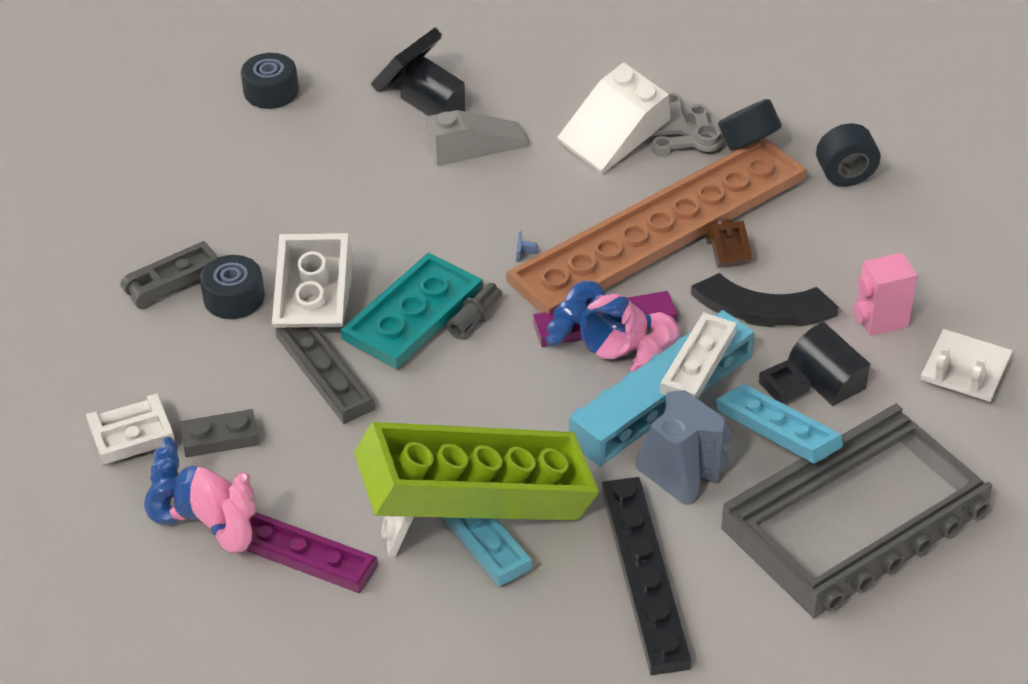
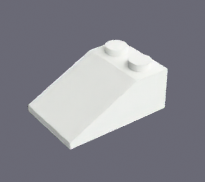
[557,62,671,175]
[272,233,353,328]

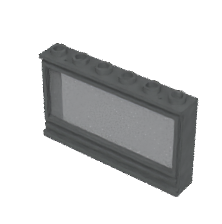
[721,403,993,619]

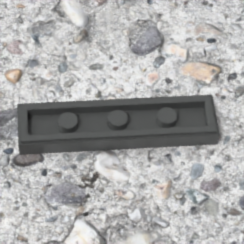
[275,327,375,424]

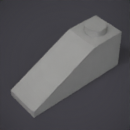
[426,110,528,166]

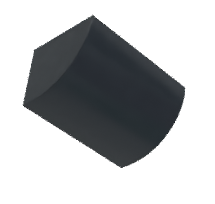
[400,55,466,116]
[788,321,870,406]

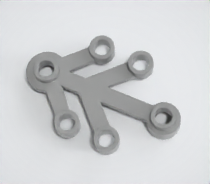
[641,92,723,157]

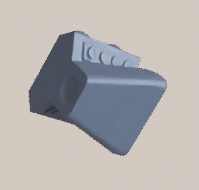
[636,390,731,505]

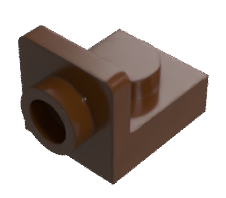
[705,219,753,268]

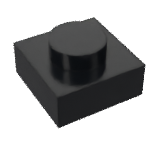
[759,359,811,404]

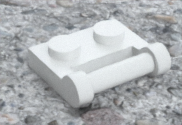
[85,393,175,465]

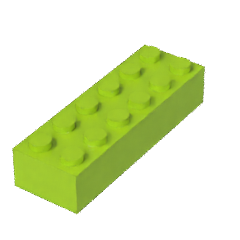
[354,422,599,520]

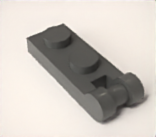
[120,241,218,309]

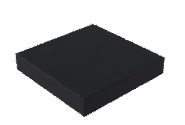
[371,27,442,92]

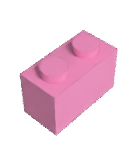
[854,253,918,336]

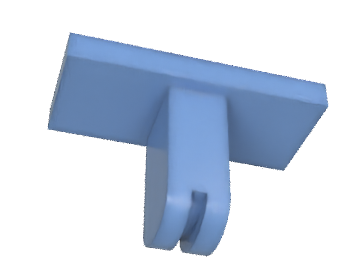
[516,231,538,262]

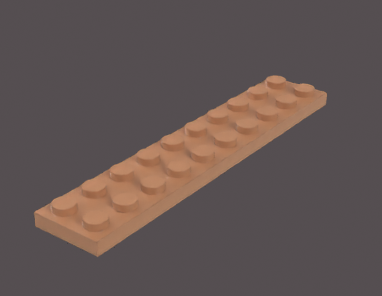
[506,138,807,314]

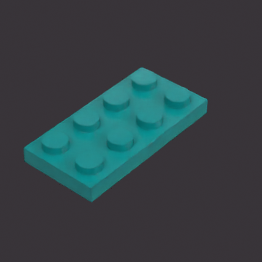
[341,252,483,369]

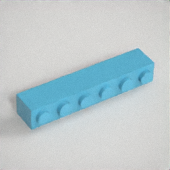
[569,310,754,467]

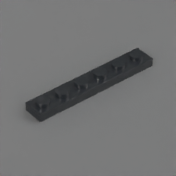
[602,477,691,676]

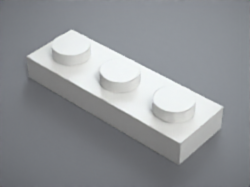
[660,312,737,399]

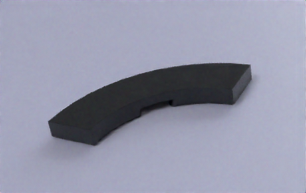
[691,273,839,327]

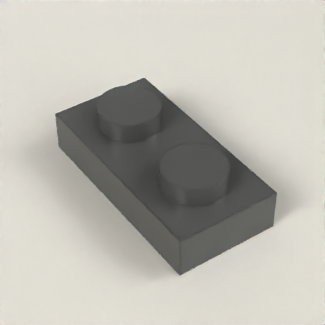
[180,409,259,458]

